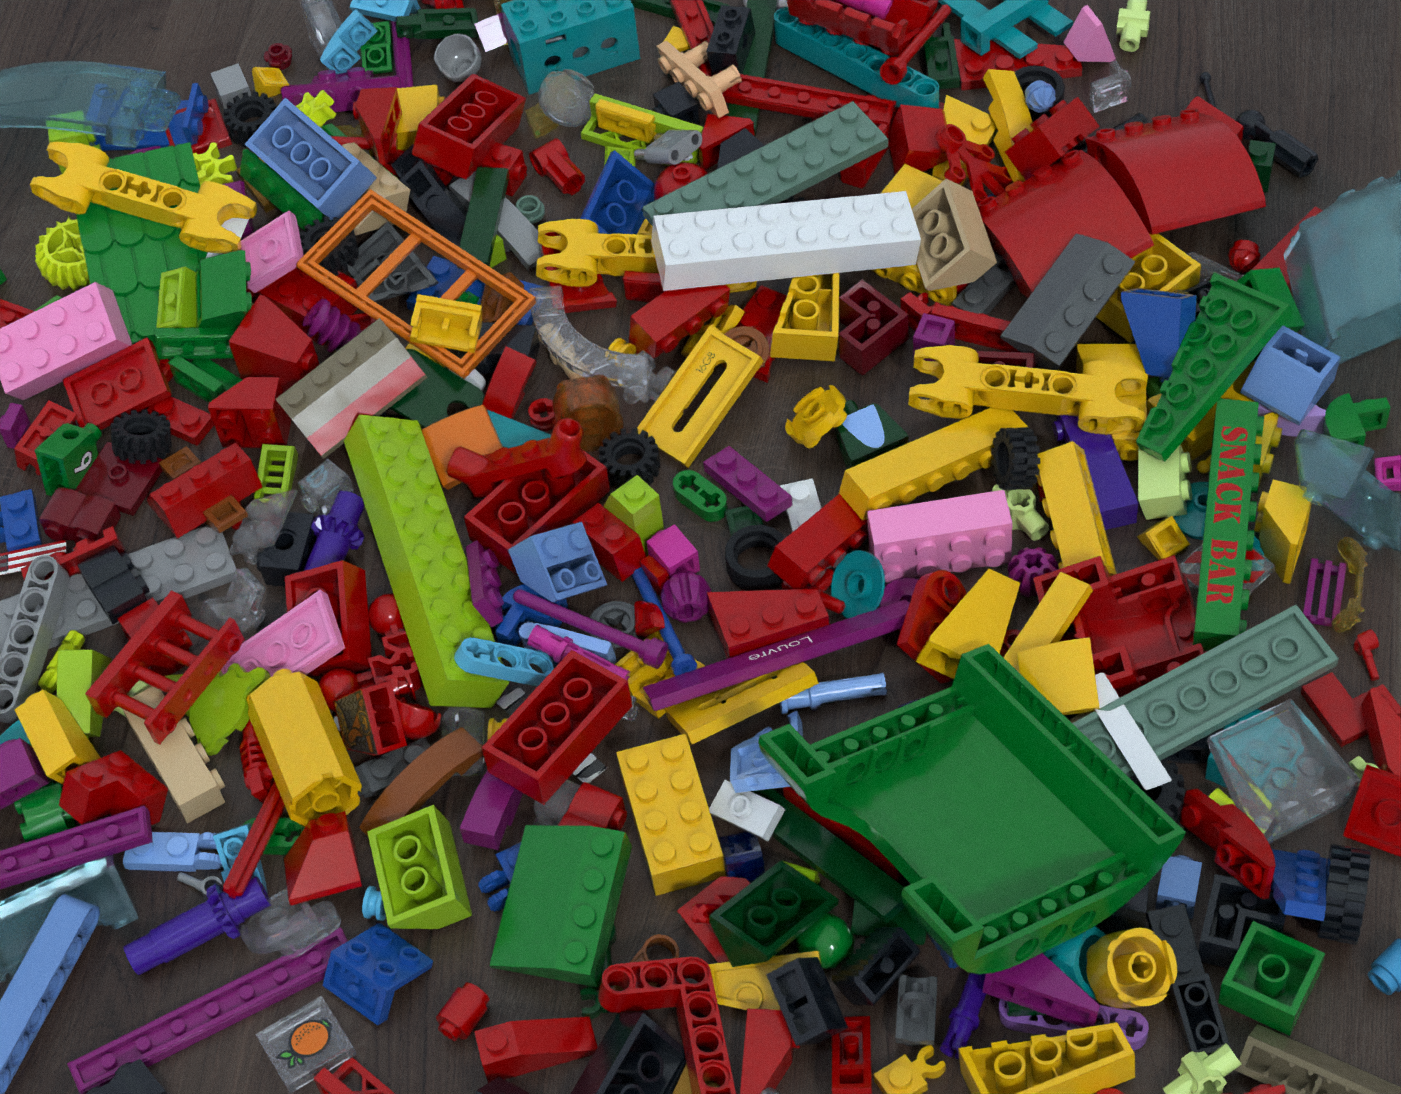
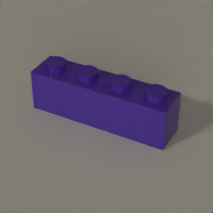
[1052,415,1138,530]

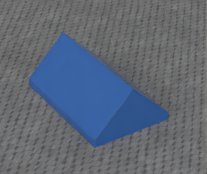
[580,150,655,234]

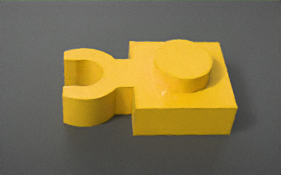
[873,1045,946,1094]

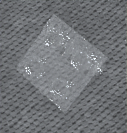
[228,489,298,565]

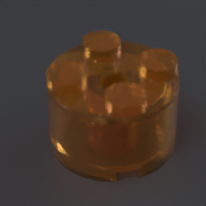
[552,375,624,452]

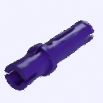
[940,973,986,1059]

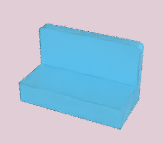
[350,0,421,22]

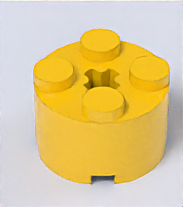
[1086,928,1177,1009]

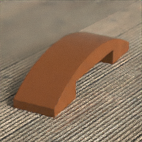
[159,446,248,533]
[359,727,483,836]

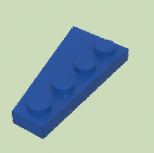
[1271,849,1327,921]

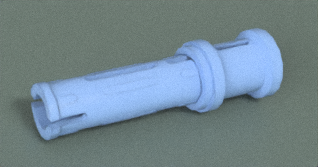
[779,673,887,714]

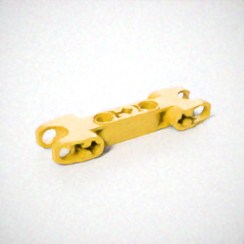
[30,142,257,254]
[536,219,757,293]
[908,345,1148,435]

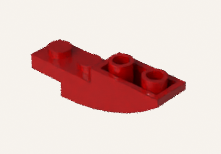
[1180,788,1276,900]

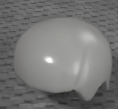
[434,34,482,82]

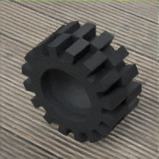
[223,92,277,148]
[300,217,359,276]
[111,409,172,464]
[991,427,1040,490]
[599,428,660,489]

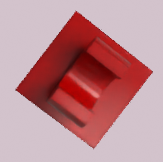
[900,292,940,331]

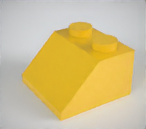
[1254,479,1314,584]

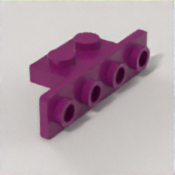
[281,67,401,112]

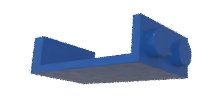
[86,83,208,151]

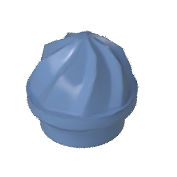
[1025,80,1056,113]

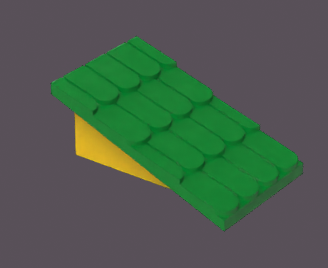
[76,142,208,346]

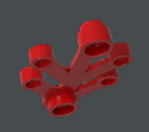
[935,124,1013,204]

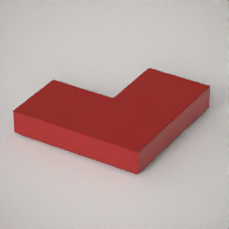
[1300,672,1401,747]

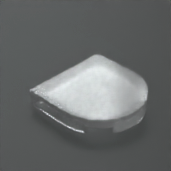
[240,888,322,954]

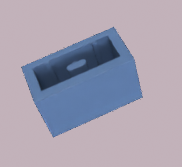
[1240,325,1341,425]
[508,522,607,602]

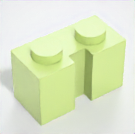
[1138,444,1192,520]

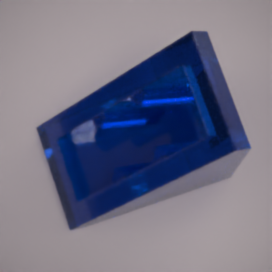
[719,832,765,883]

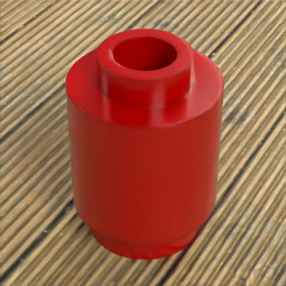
[436,982,490,1041]

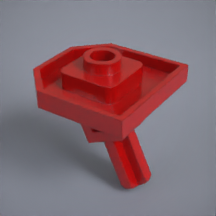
[677,876,750,963]

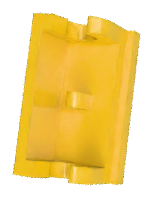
[410,294,482,353]

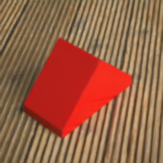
[699,114,755,170]

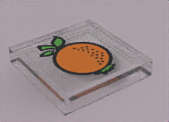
[255,996,357,1094]

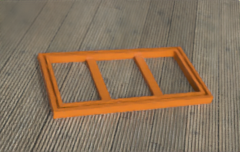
[296,189,536,379]

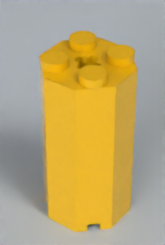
[246,669,362,827]

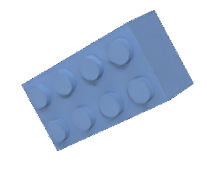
[245,98,377,222]

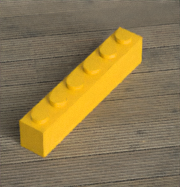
[839,408,1029,521]

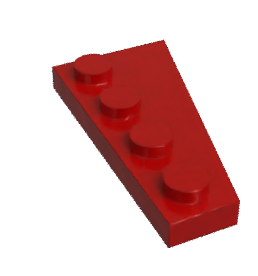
[954,39,1082,91]

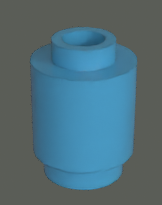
[1368,938,1401,995]

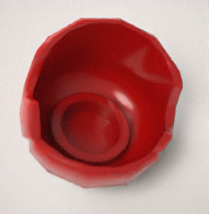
[396,697,442,739]

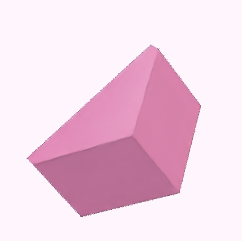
[1064,5,1116,62]

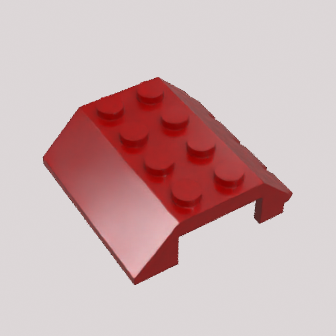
[787,0,939,56]

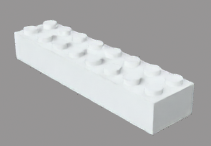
[651,191,921,291]

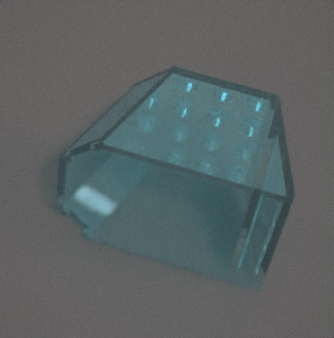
[1283,170,1401,364]

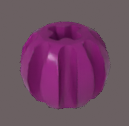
[1007,547,1059,598]
[661,571,711,623]

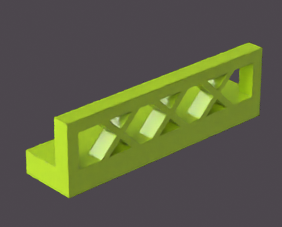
[581,93,704,166]

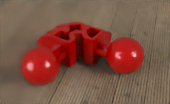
[318,593,423,712]

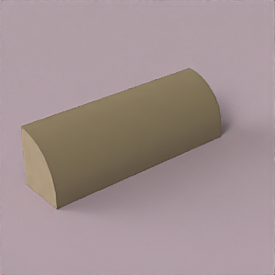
[1235,1024,1401,1094]

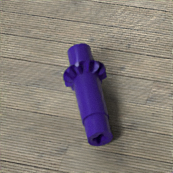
[304,491,365,571]
[124,876,272,975]

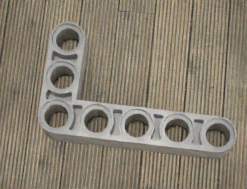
[0,555,70,724]

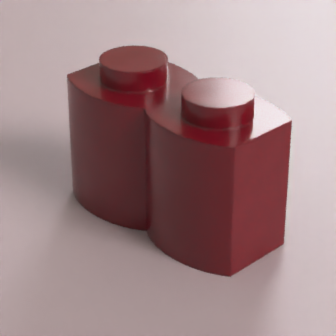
[39,488,121,543]

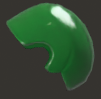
[795,913,855,969]

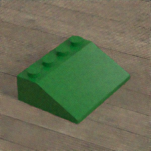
[489,825,632,987]

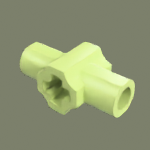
[1116,0,1151,52]
[992,484,1049,541]
[1162,1043,1242,1094]

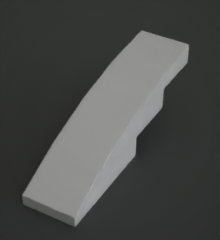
[449,171,542,271]

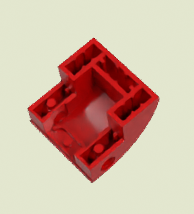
[1085,109,1266,235]
[977,150,1154,298]
[1033,555,1207,697]

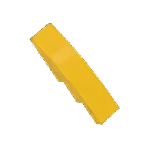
[983,69,1033,182]

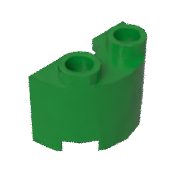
[14,780,77,842]

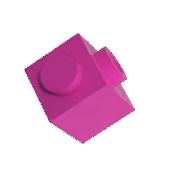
[646,524,700,578]

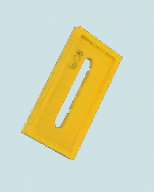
[637,326,764,468]
[664,662,819,744]

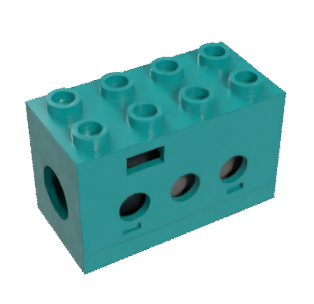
[501,0,641,95]

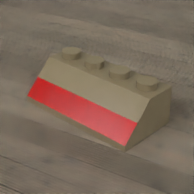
[276,318,427,459]

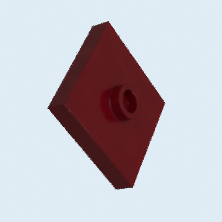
[75,442,163,516]

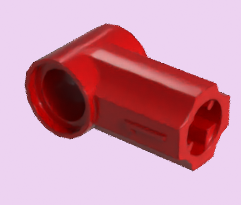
[529,138,586,196]

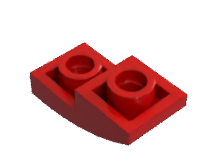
[482,346,537,420]

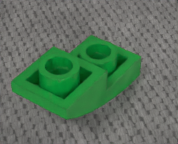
[361,21,393,74]

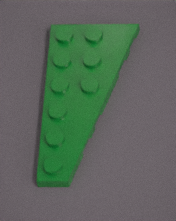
[1136,272,1293,462]

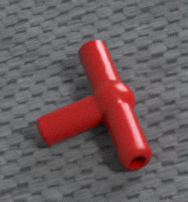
[782,569,845,614]

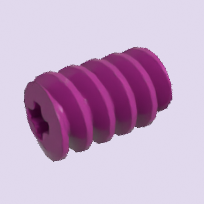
[302,299,365,353]

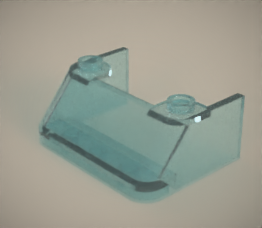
[1294,429,1401,552]
[0,855,139,983]

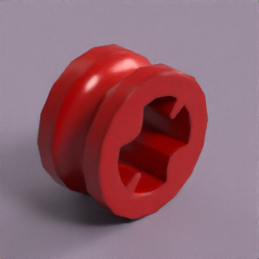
[528,398,559,431]

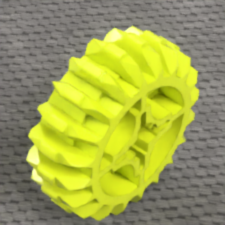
[35,216,90,291]

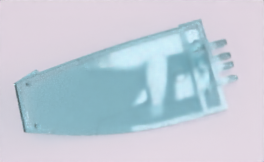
[0,61,182,148]

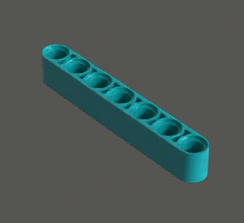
[774,7,939,108]

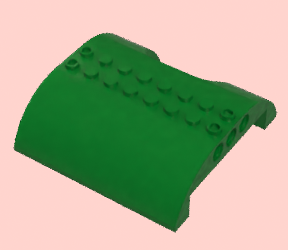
[758,644,1186,974]

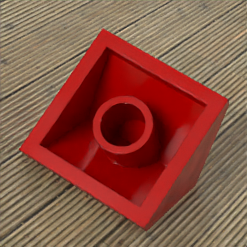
[888,104,948,175]

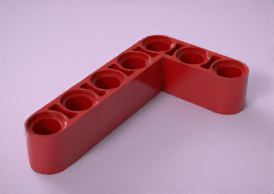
[598,957,736,1094]

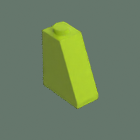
[603,475,664,556]
[57,650,112,740]

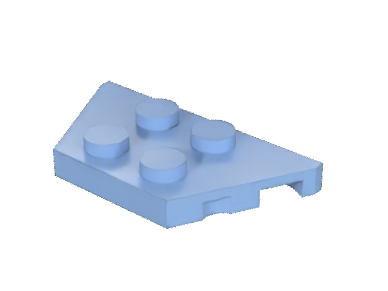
[730,711,803,793]

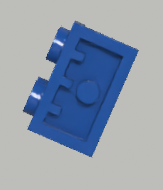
[322,923,433,1026]

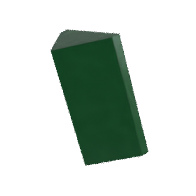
[709,860,839,967]

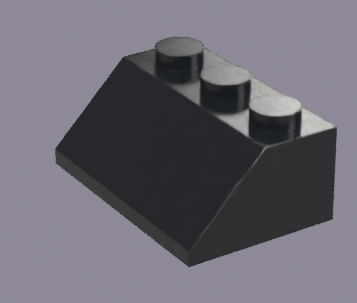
[571,1012,686,1094]

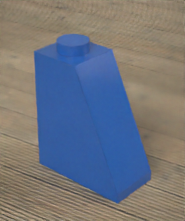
[1121,288,1197,382]

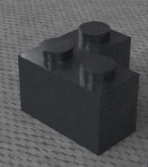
[1198,874,1286,968]

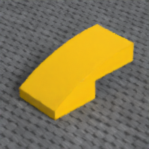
[681,305,745,357]

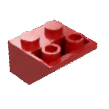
[208,377,292,448]

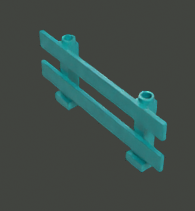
[938,0,1073,59]

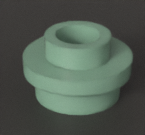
[515,195,545,224]

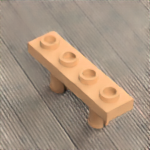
[657,40,742,118]

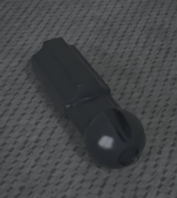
[1236,109,1319,178]

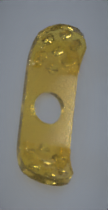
[1332,537,1368,632]

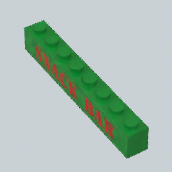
[1193,399,1264,651]

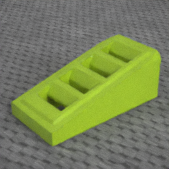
[253,444,298,510]

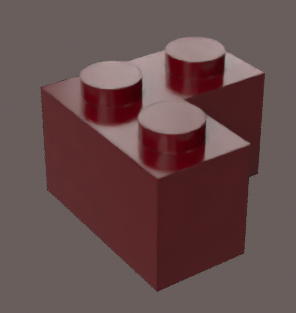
[839,279,909,376]

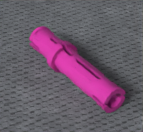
[527,625,630,680]

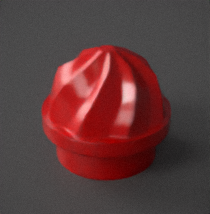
[1228,240,1261,273]

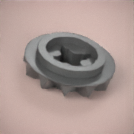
[589,601,639,651]

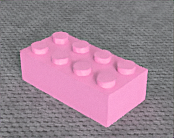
[0,282,132,400]
[867,490,1013,583]

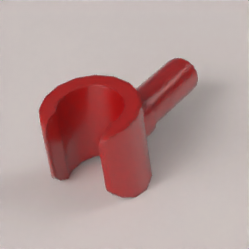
[1353,629,1379,681]

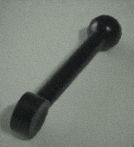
[1199,72,1217,108]

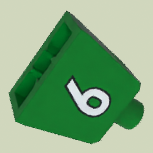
[35,423,102,496]

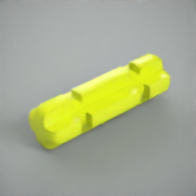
[38,630,85,693]

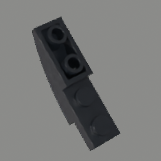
[391,144,467,247]
[1146,904,1231,1055]

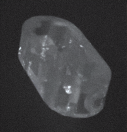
[274,901,341,959]

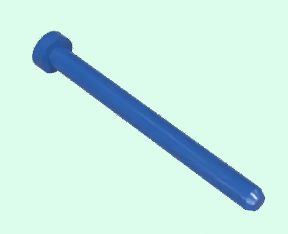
[632,567,697,676]

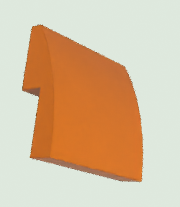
[422,405,503,490]

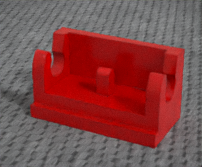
[14,400,78,476]

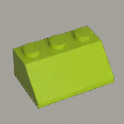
[367,805,472,929]

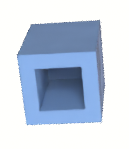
[1155,855,1202,919]

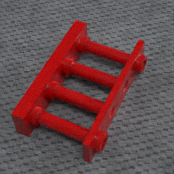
[85,590,245,745]

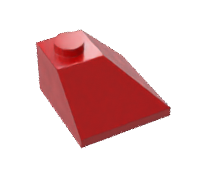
[284,811,362,906]

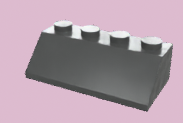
[1000,233,1135,370]

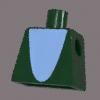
[835,400,909,469]

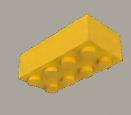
[616,734,726,896]

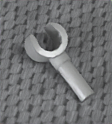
[177,872,223,901]

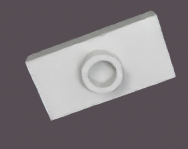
[709,780,785,841]

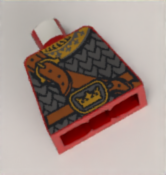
[334,680,407,755]

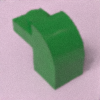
[1321,393,1391,461]

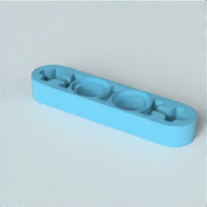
[454,638,558,687]

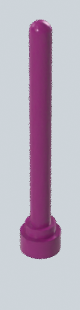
[513,589,668,669]

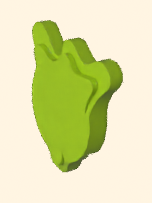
[189,663,271,756]

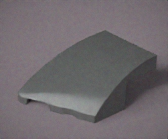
[347,222,439,302]

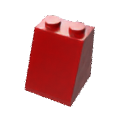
[228,295,319,392]

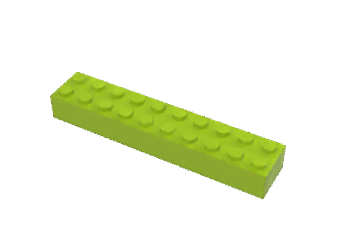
[344,414,509,708]

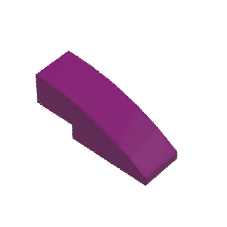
[460,770,523,850]

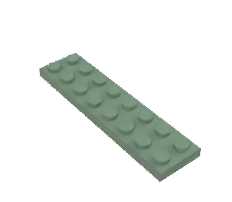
[642,101,888,226]
[1072,605,1339,777]

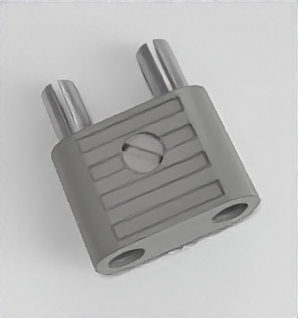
[634,130,702,165]

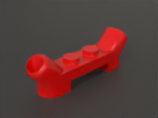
[446,418,587,498]

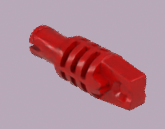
[239,718,273,803]

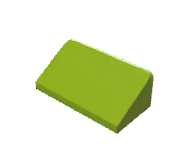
[156,266,197,328]

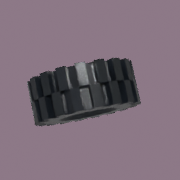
[1317,844,1371,945]

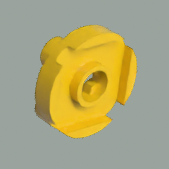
[785,385,847,448]

